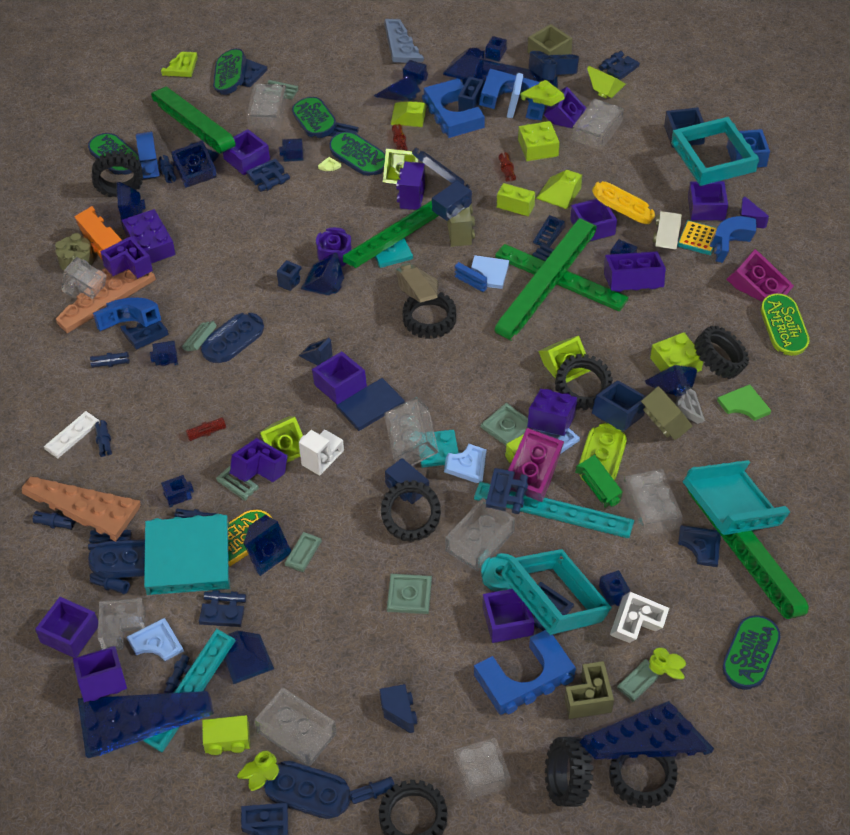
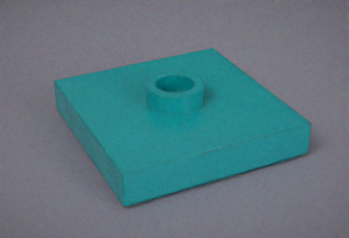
[375,238,413,268]

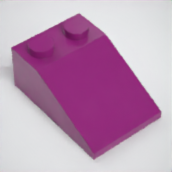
[726,249,794,302]
[508,428,564,502]

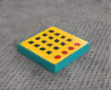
[677,220,717,255]

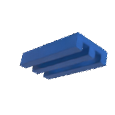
[455,262,487,292]

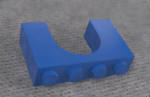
[479,69,546,121]
[422,78,485,138]
[474,630,576,715]

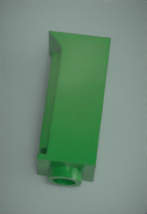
[575,454,623,508]

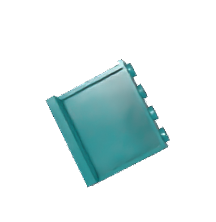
[683,460,790,535]
[144,514,230,595]

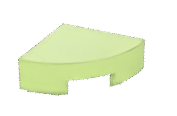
[318,157,341,171]

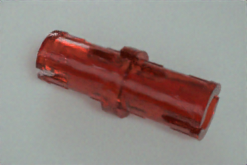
[392,124,407,151]
[498,152,516,182]
[186,417,226,441]

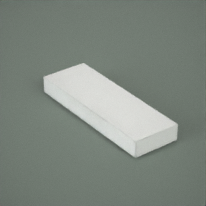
[44,411,100,459]

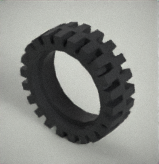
[92,151,143,197]
[403,292,456,339]
[694,325,749,379]
[555,354,613,411]
[381,480,441,542]
[545,737,593,807]
[609,739,678,808]
[379,780,447,835]

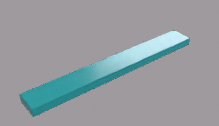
[474,482,634,538]

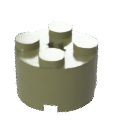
[55,233,94,274]

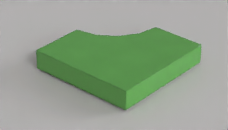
[717,385,771,421]

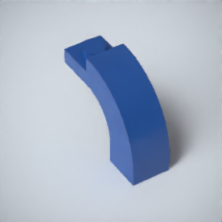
[136,131,160,179]
[710,216,756,263]
[93,297,161,331]

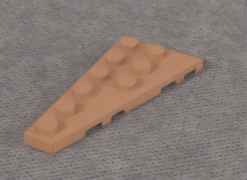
[56,269,156,333]
[22,477,141,542]

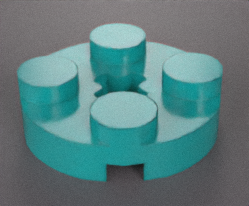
[481,553,515,592]

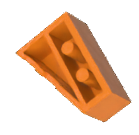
[74,206,122,260]

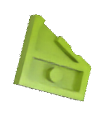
[161,52,198,77]
[520,80,565,106]

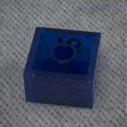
[171,140,217,188]

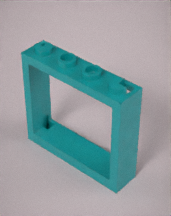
[671,117,759,186]
[501,549,612,635]

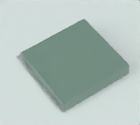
[480,403,532,446]
[387,574,432,614]

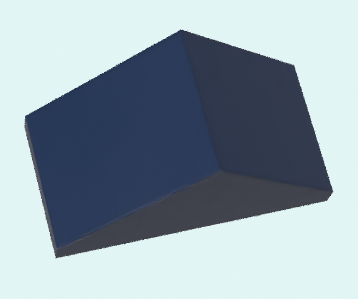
[299,338,333,366]

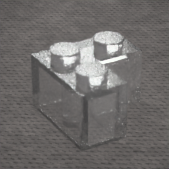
[61,257,107,299]
[98,598,146,650]

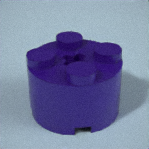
[316,227,352,267]

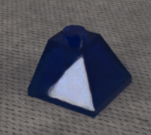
[443,48,485,80]
[374,74,421,101]
[117,182,146,230]
[301,252,344,295]
[645,365,697,397]
[243,515,291,576]
[224,630,274,684]

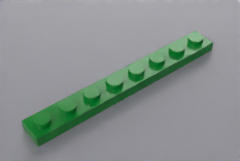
[343,201,439,268]
[495,244,628,312]

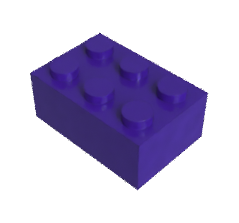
[122,209,176,263]
[604,251,666,292]

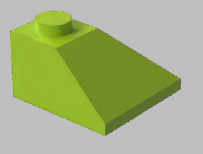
[587,66,626,99]
[391,102,427,127]
[383,149,420,184]
[536,170,582,209]
[538,336,590,383]
[260,416,303,463]

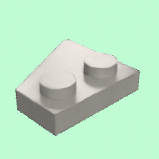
[676,385,705,424]

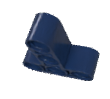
[528,51,579,80]

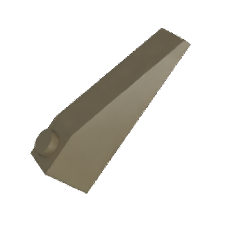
[396,263,438,303]

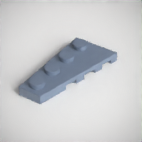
[384,19,424,63]

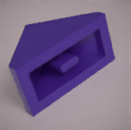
[740,197,769,228]

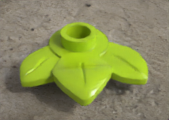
[649,648,686,679]
[237,751,279,791]

